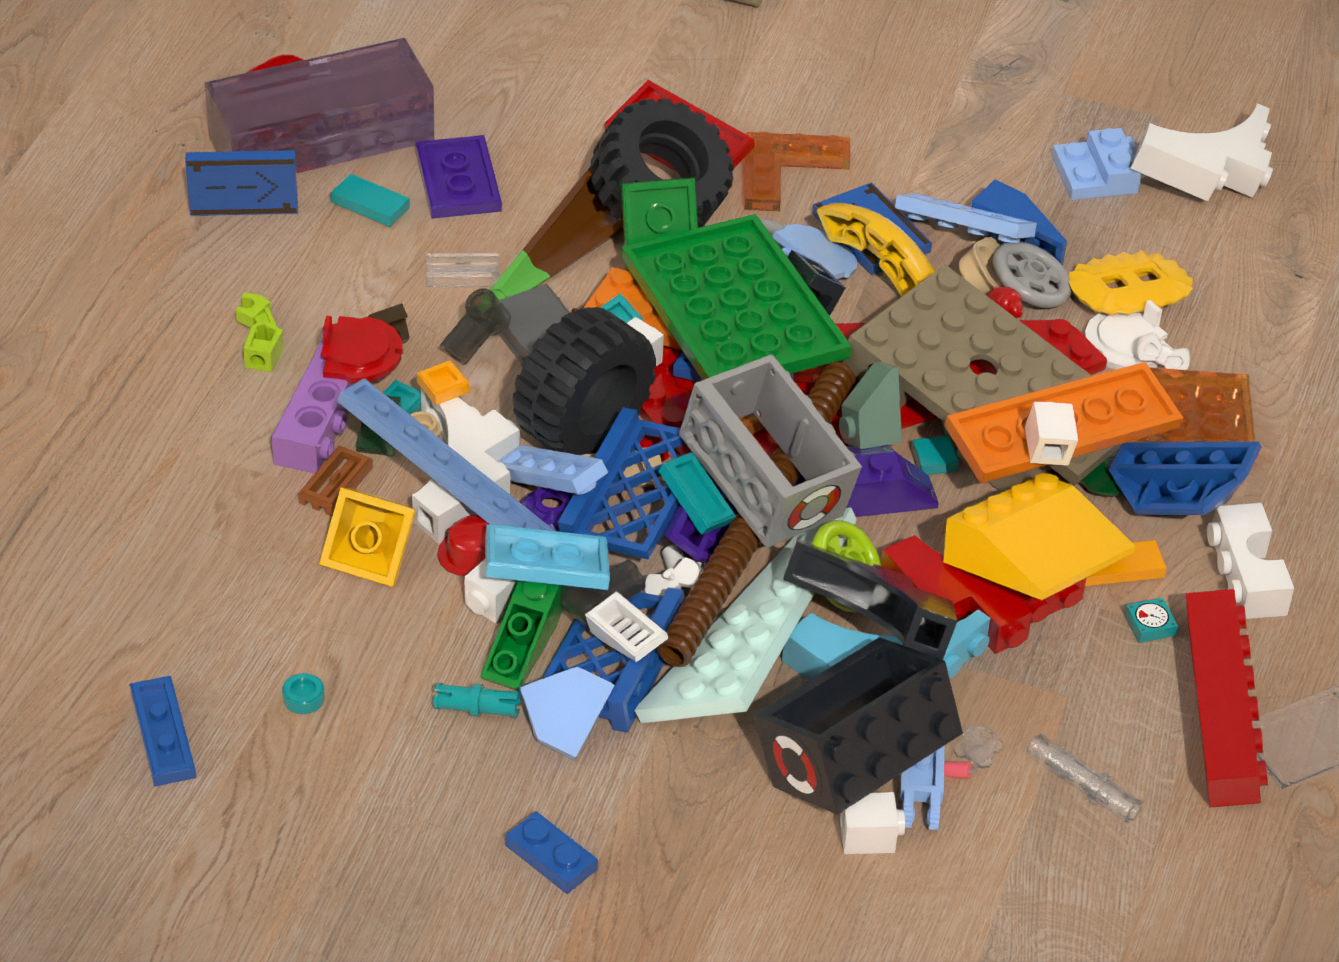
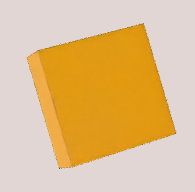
[417,360,469,406]

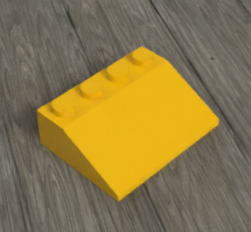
[943,473,1135,600]

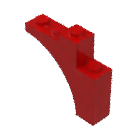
[881,535,1086,654]

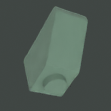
[839,361,902,449]

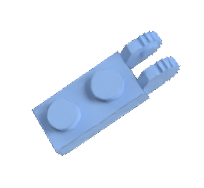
[900,746,945,830]

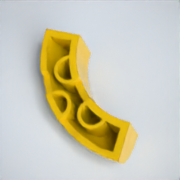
[817,203,935,297]

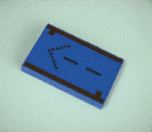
[185,150,298,216]
[812,182,932,275]

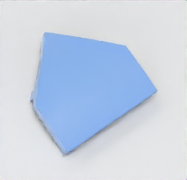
[519,667,615,761]

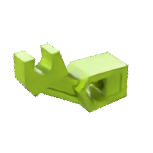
[236,292,284,372]

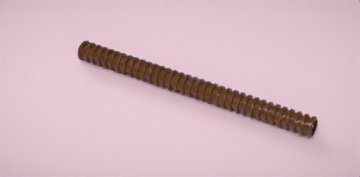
[657,361,856,667]

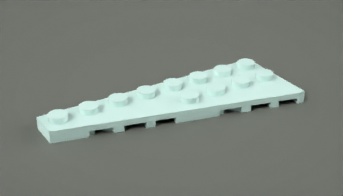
[635,507,857,723]

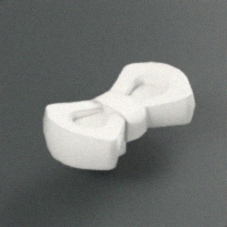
[1136,332,1191,376]
[645,558,702,596]

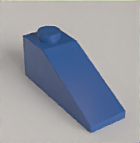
[971,179,1067,266]

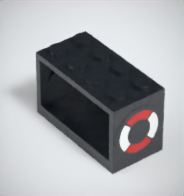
[753,637,963,815]

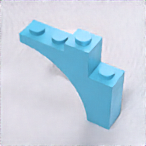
[782,609,990,681]

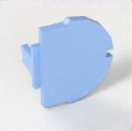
[772,224,857,279]

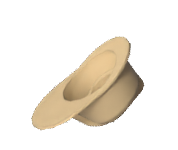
[959,237,1016,296]

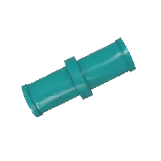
[433,683,521,718]

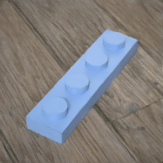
[895,193,1037,243]
[498,445,608,495]

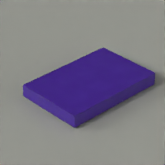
[415,135,502,219]

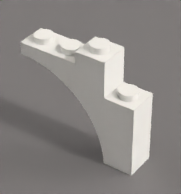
[1130,103,1273,201]
[412,388,520,544]

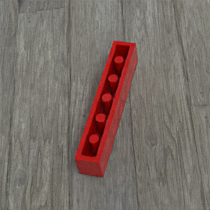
[1185,589,1268,807]

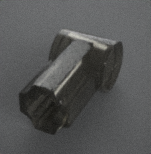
[440,288,511,365]
[560,559,646,630]

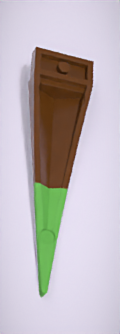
[453,167,624,339]

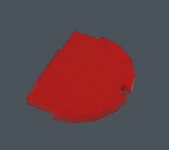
[321,315,403,383]

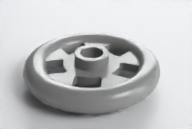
[993,242,1071,308]

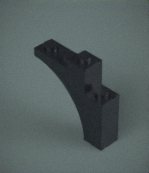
[783,539,958,660]

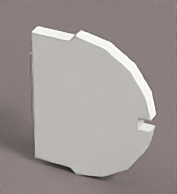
[1084,300,1173,369]

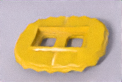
[1069,250,1193,316]

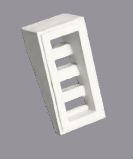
[585,591,668,662]

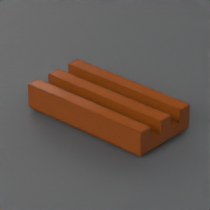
[298,445,373,516]

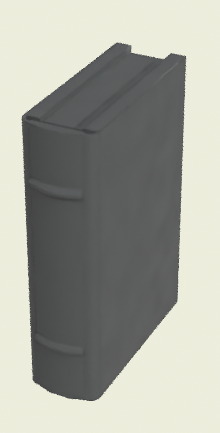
[489,284,570,364]

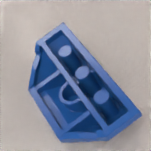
[1109,441,1261,515]

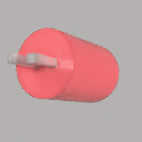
[944,761,979,779]

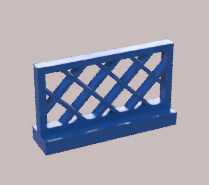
[558,407,701,560]
[542,586,685,733]

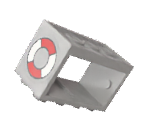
[679,354,862,548]

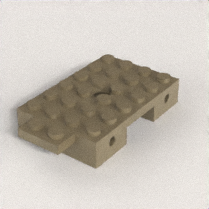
[842,265,1122,492]

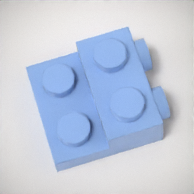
[1052,128,1145,200]

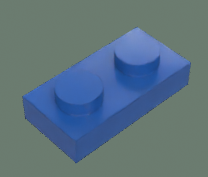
[505,811,598,894]

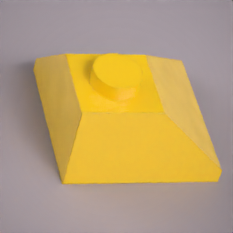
[319,488,416,587]

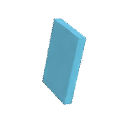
[485,524,610,590]

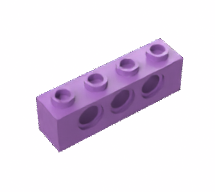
[272,339,355,474]

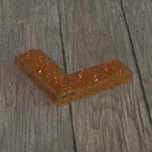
[745,132,851,211]

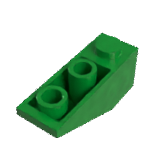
[480,580,570,692]

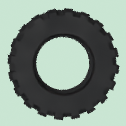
[590,98,734,228]
[512,307,657,455]

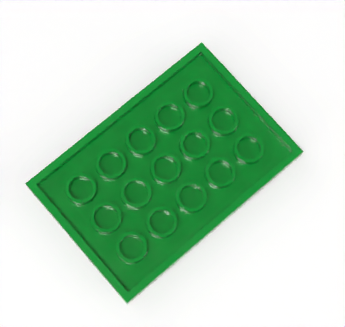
[621,214,852,380]

